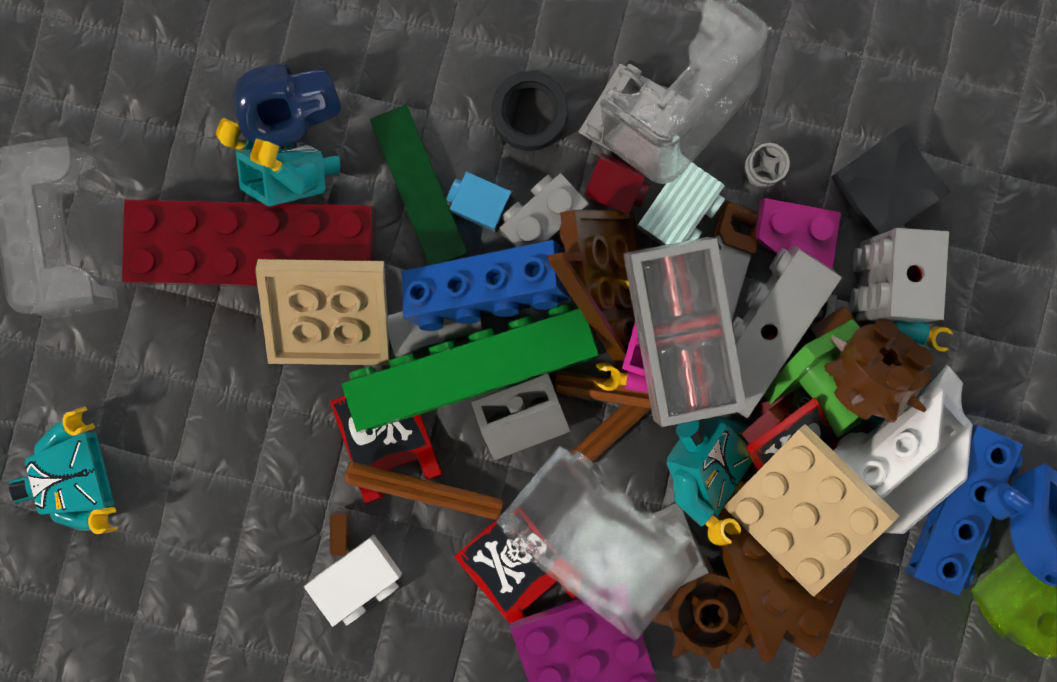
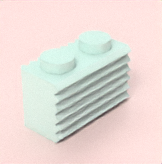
[636,158,725,246]

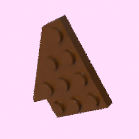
[547,210,639,373]
[716,481,861,664]

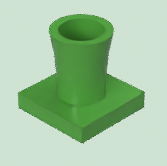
[763,319,865,438]

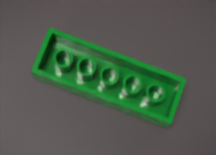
[341,303,598,433]

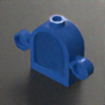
[984,463,1057,586]

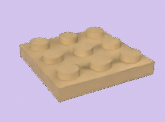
[256,259,390,365]
[724,424,899,597]

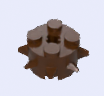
[824,319,933,423]
[653,556,755,669]

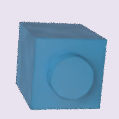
[446,172,512,232]

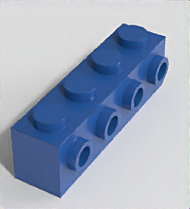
[401,240,572,331]
[904,425,1023,596]

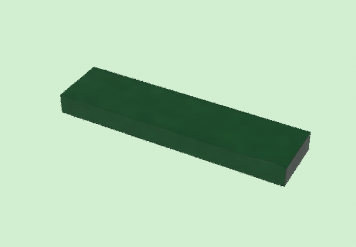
[369,104,468,265]

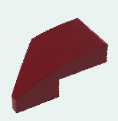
[742,392,794,444]

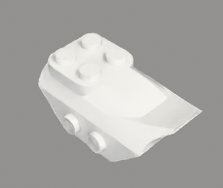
[833,365,973,534]

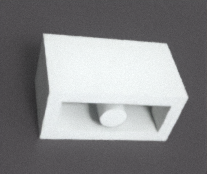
[304,535,402,627]

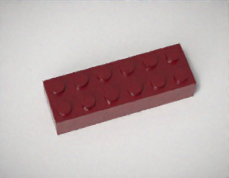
[122,199,376,287]

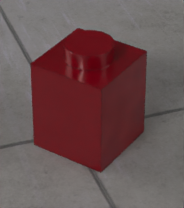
[583,153,650,215]

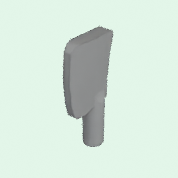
[388,311,483,357]

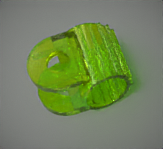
[971,551,1057,658]

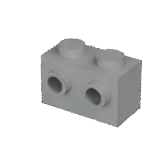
[500,173,588,248]
[471,373,570,460]

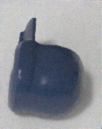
[233,63,341,147]

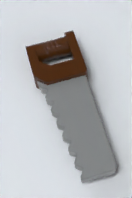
[714,200,759,321]

